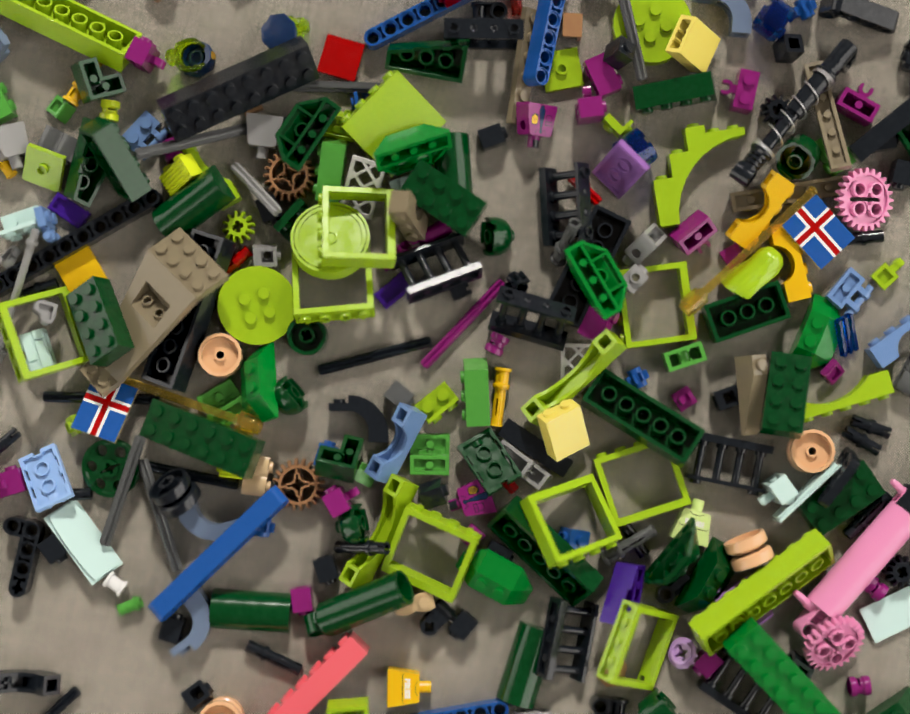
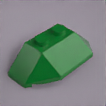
[373,124,452,175]
[564,240,627,320]
[789,293,845,369]
[240,342,279,423]
[455,549,533,605]

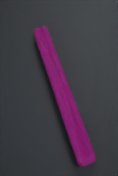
[420,279,505,369]

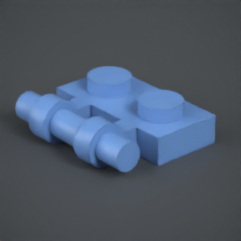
[122,110,170,161]
[33,206,61,243]
[825,267,874,319]

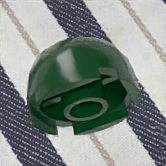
[480,217,515,256]
[275,375,308,416]
[335,503,369,543]

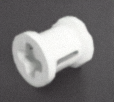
[102,571,129,597]

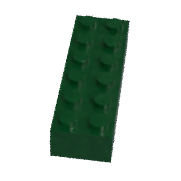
[581,369,706,468]
[139,398,266,479]
[486,495,604,606]

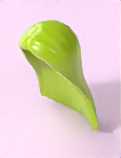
[719,246,783,299]

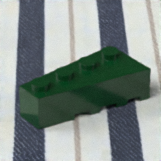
[385,39,470,83]
[632,71,717,115]
[64,116,125,208]

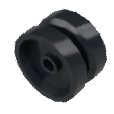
[149,467,201,518]

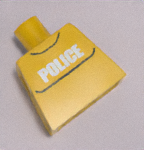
[387,666,431,707]

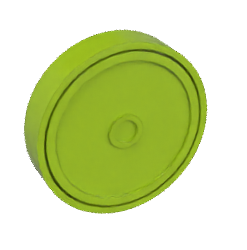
[612,0,691,66]
[290,202,371,280]
[217,266,295,345]

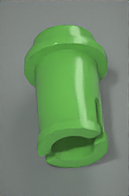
[117,596,144,616]

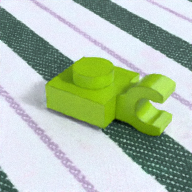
[869,257,905,290]

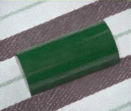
[432,132,473,193]
[152,165,236,237]
[209,588,292,633]
[496,620,544,709]

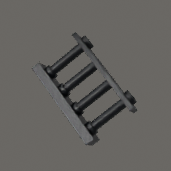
[444,18,524,50]
[539,162,594,247]
[391,233,483,305]
[488,285,577,351]
[684,433,774,496]
[535,596,600,683]
[696,647,775,714]

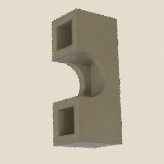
[387,190,429,242]

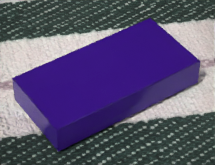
[47,192,92,228]
[374,272,409,310]

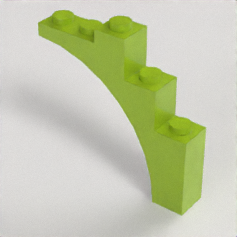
[651,123,745,229]

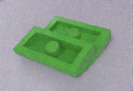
[197,377,250,426]
[410,433,450,475]

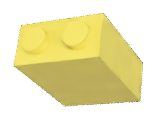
[665,15,721,73]
[536,399,590,462]

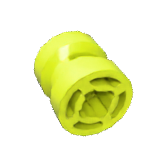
[99,99,121,123]

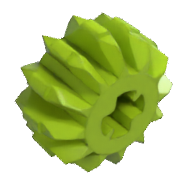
[222,211,256,244]

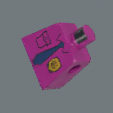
[516,102,558,148]
[448,479,497,516]

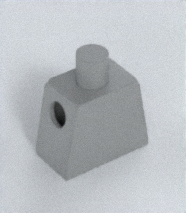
[246,113,284,160]
[0,121,28,170]
[622,222,668,266]

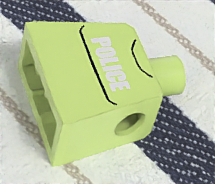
[668,498,711,547]

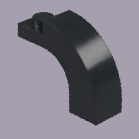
[329,395,389,443]
[0,669,61,696]

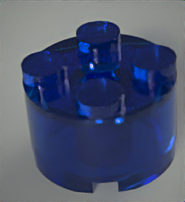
[752,0,797,42]
[612,128,658,165]

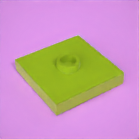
[544,47,584,93]
[22,143,67,192]

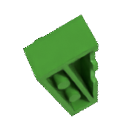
[312,137,350,203]
[460,358,490,427]

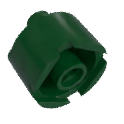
[775,133,821,180]
[287,319,328,356]
[638,688,680,714]

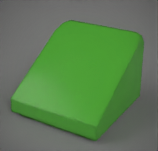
[46,94,76,124]
[354,461,374,488]

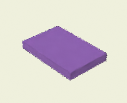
[592,139,650,199]

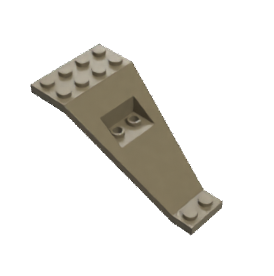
[79,227,229,398]

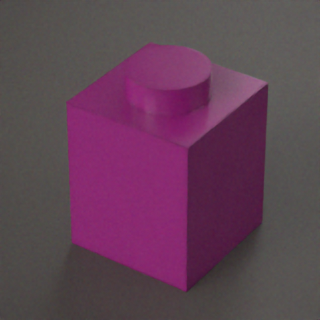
[290,584,315,616]
[692,649,724,678]

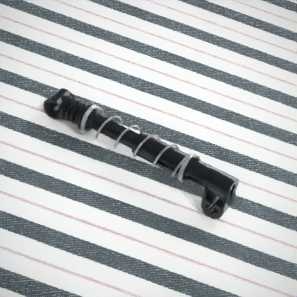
[729,38,858,188]

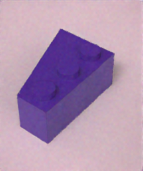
[599,561,646,625]

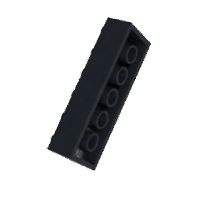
[549,204,632,329]

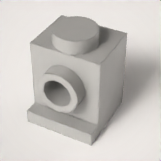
[253,244,281,267]
[623,264,649,295]

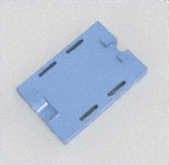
[18,443,75,513]

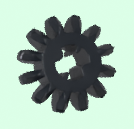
[759,94,790,127]
[882,554,910,588]

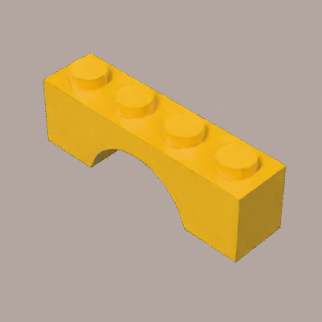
[725,169,796,251]
[766,223,813,303]

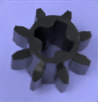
[504,271,530,292]

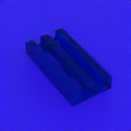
[834,313,859,357]

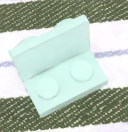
[0,205,41,242]

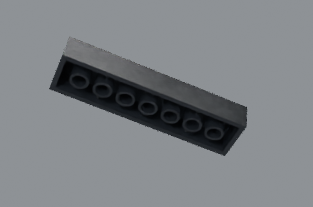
[156,35,320,143]
[141,228,237,393]

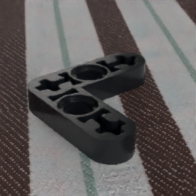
[817,447,860,508]

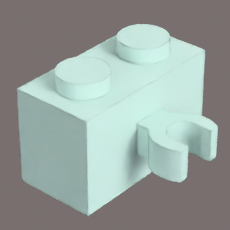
[757,472,799,506]

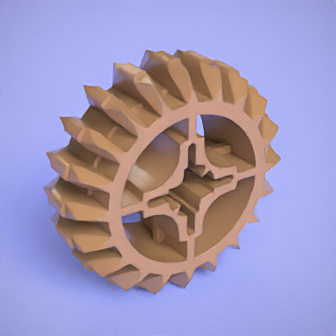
[263,153,317,202]
[272,458,326,511]

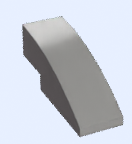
[498,439,553,491]

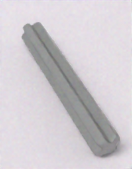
[230,162,282,216]

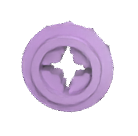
[668,637,698,669]

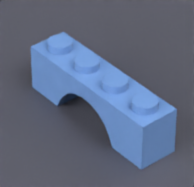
[864,314,910,369]
[364,402,427,483]

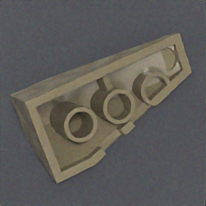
[734,354,768,436]

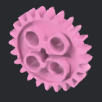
[834,167,894,232]
[802,615,865,671]

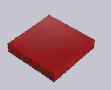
[317,34,365,82]

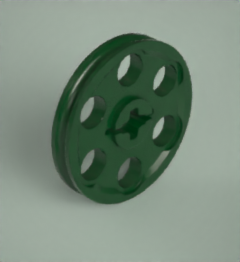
[82,439,140,498]

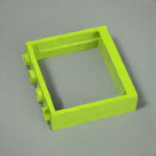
[318,186,396,269]
[292,248,376,325]
[617,261,697,349]
[0,286,89,383]
[592,441,692,527]
[519,473,623,569]
[380,502,482,604]
[596,599,679,691]

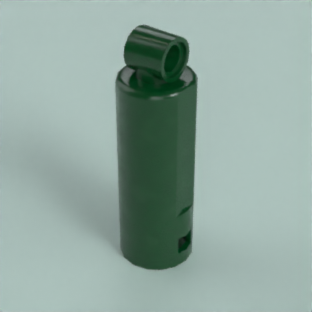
[304,570,414,637]

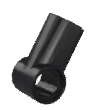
[655,573,690,604]

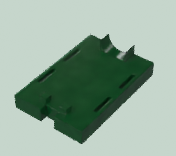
[457,427,522,497]

